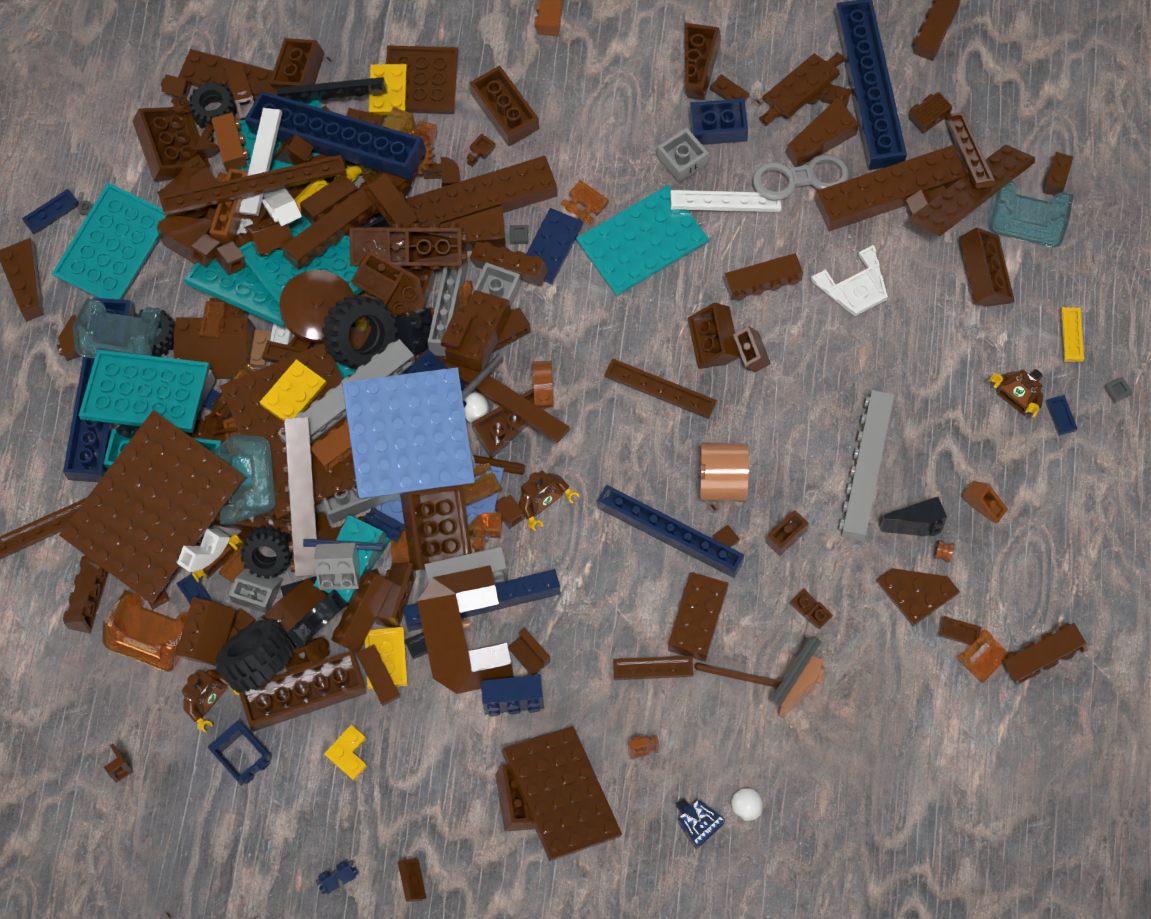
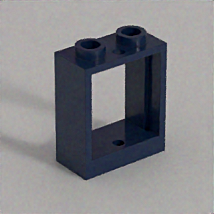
[208,721,272,786]

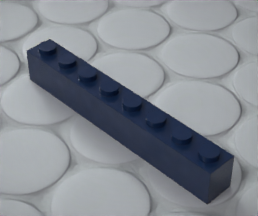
[597,485,745,579]
[402,569,561,632]

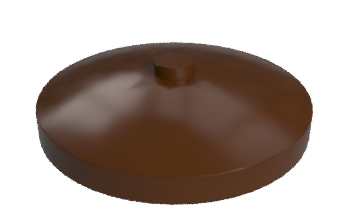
[279,270,354,343]

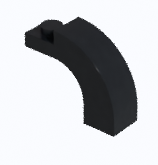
[287,590,347,648]

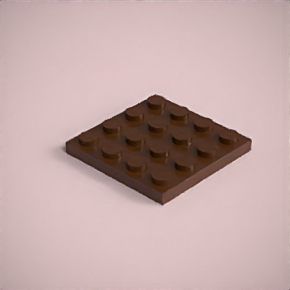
[386,45,459,113]

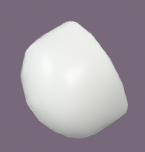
[464,392,489,423]
[731,788,764,821]

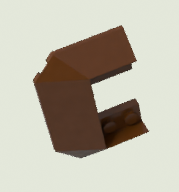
[314,249,426,350]
[417,565,514,694]

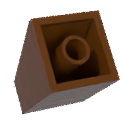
[156,215,213,264]

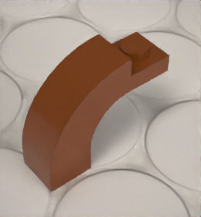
[532,360,554,408]

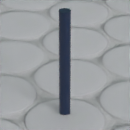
[303,539,383,551]

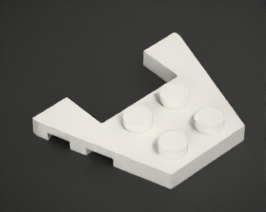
[811,245,888,316]

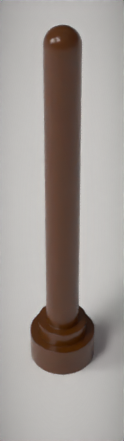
[694,663,785,690]

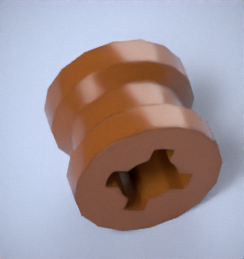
[935,540,955,563]

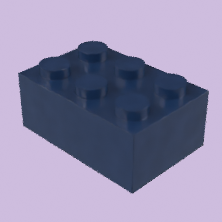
[690,98,748,145]
[481,675,544,717]

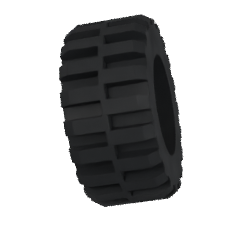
[321,295,398,370]
[215,619,294,692]

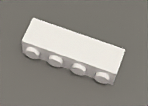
[262,188,302,226]

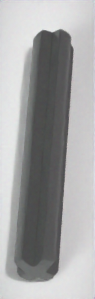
[771,636,821,706]

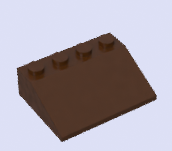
[132,107,210,181]
[174,317,255,379]
[400,485,472,571]

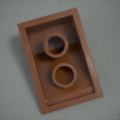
[264,578,326,645]

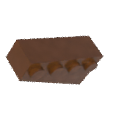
[685,23,721,100]
[0,238,44,322]
[472,388,546,458]

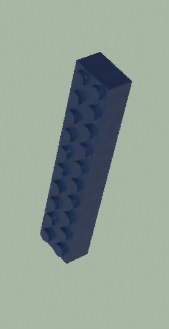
[835,0,907,170]
[245,91,426,180]
[63,298,135,482]

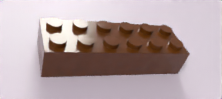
[239,651,366,732]

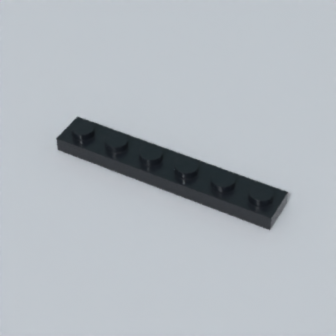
[277,77,387,102]

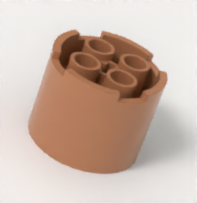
[700,442,749,501]

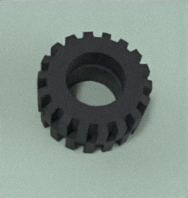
[189,81,237,130]
[127,307,175,357]
[240,525,293,579]

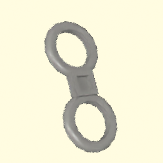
[753,154,849,200]

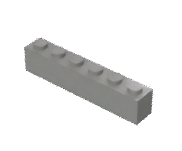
[428,261,468,356]

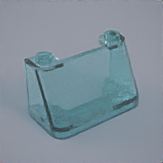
[989,181,1074,248]
[72,298,161,358]
[214,434,276,525]

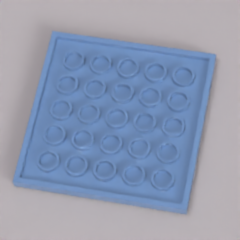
[342,367,475,499]

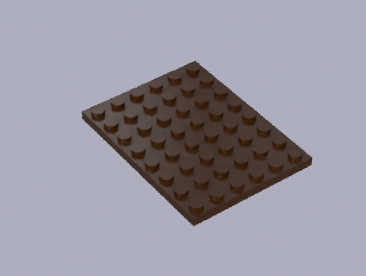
[220,343,357,520]
[59,410,247,604]

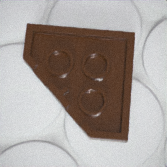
[876,568,960,627]

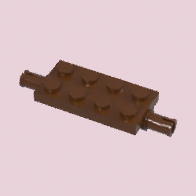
[759,52,844,126]

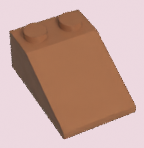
[779,656,826,718]

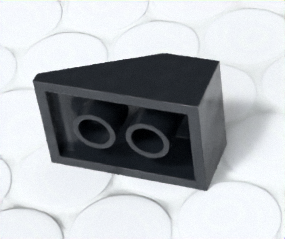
[880,496,947,536]

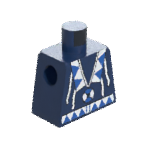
[676,798,725,850]

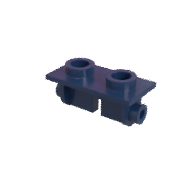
[364,507,405,542]
[315,860,359,894]

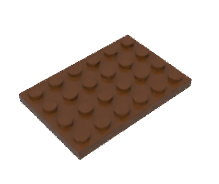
[501,726,622,862]

